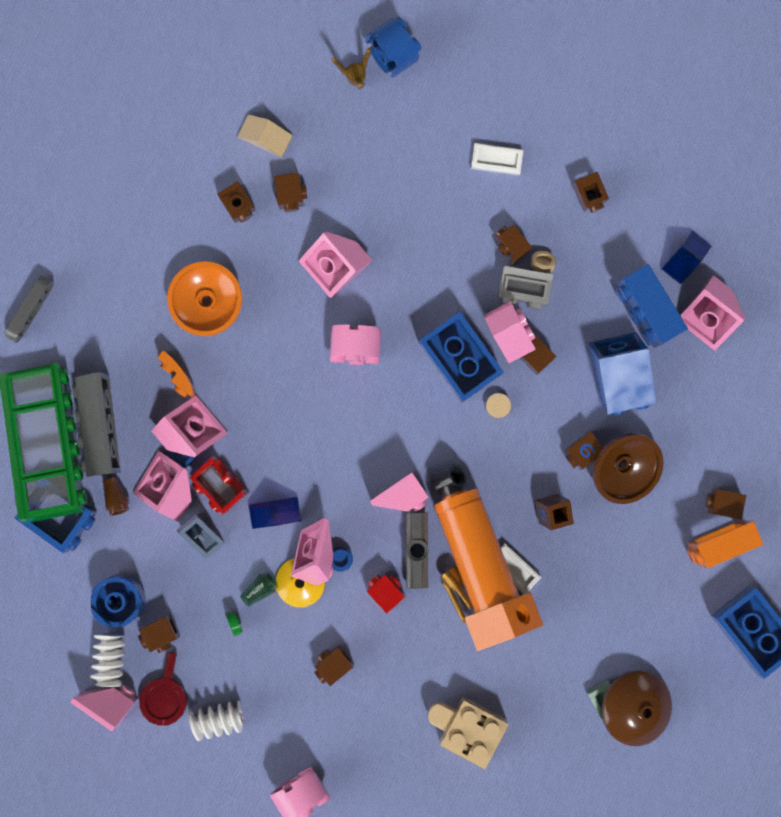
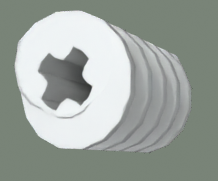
[90,633,126,687]
[188,701,244,741]

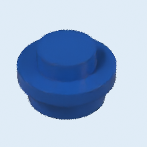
[332,547,353,572]

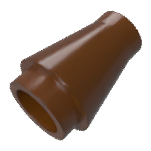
[103,477,130,516]

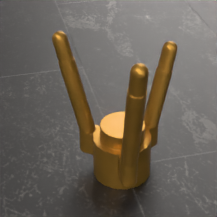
[331,48,371,89]
[440,566,473,623]

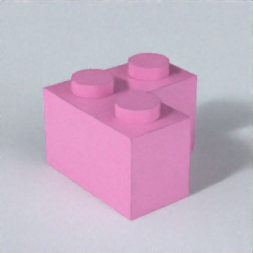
[484,301,536,363]

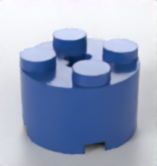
[365,17,422,78]
[90,575,146,627]

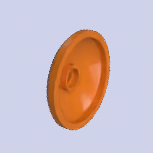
[167,261,242,336]

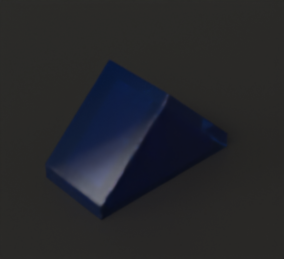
[661,231,712,284]
[248,497,301,529]

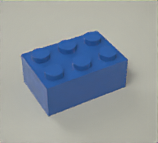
[615,264,688,348]
[419,312,504,403]
[711,585,781,679]

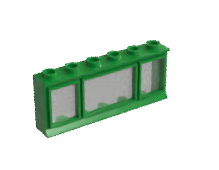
[0,362,87,523]

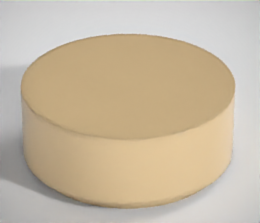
[530,251,556,274]
[486,393,511,418]

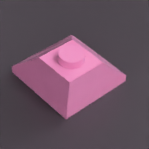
[299,232,372,298]
[680,275,746,351]
[151,395,228,457]
[133,450,192,522]
[370,472,429,512]
[291,518,333,586]
[70,685,138,731]

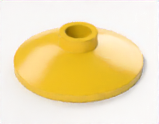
[276,558,325,607]

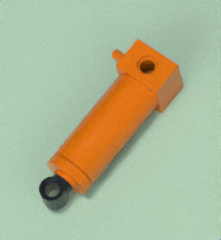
[431,464,544,651]

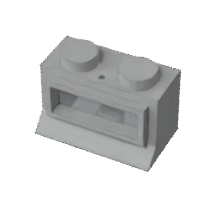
[498,266,554,310]

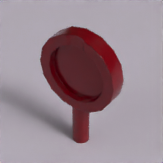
[139,652,187,726]

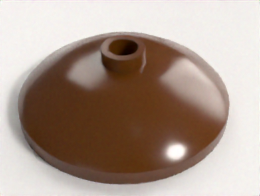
[593,433,664,504]
[602,670,672,746]

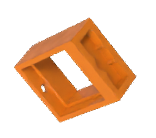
[687,519,764,569]

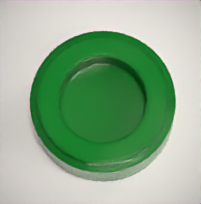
[225,610,243,637]

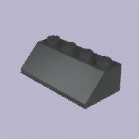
[72,372,121,477]

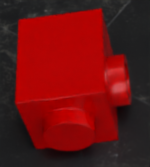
[366,573,405,614]

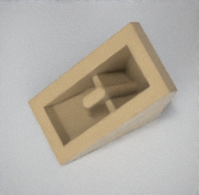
[237,115,293,158]

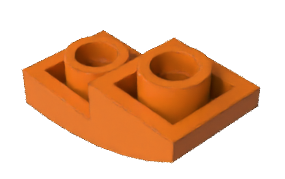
[157,350,197,397]

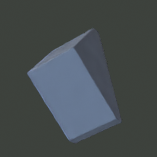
[176,513,224,559]

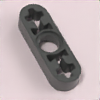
[5,275,54,343]

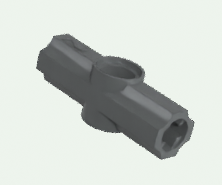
[406,512,429,589]

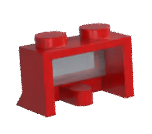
[189,456,249,515]

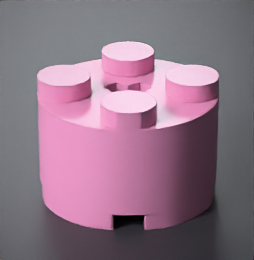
[330,325,381,366]
[270,767,331,817]

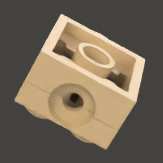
[428,696,509,769]

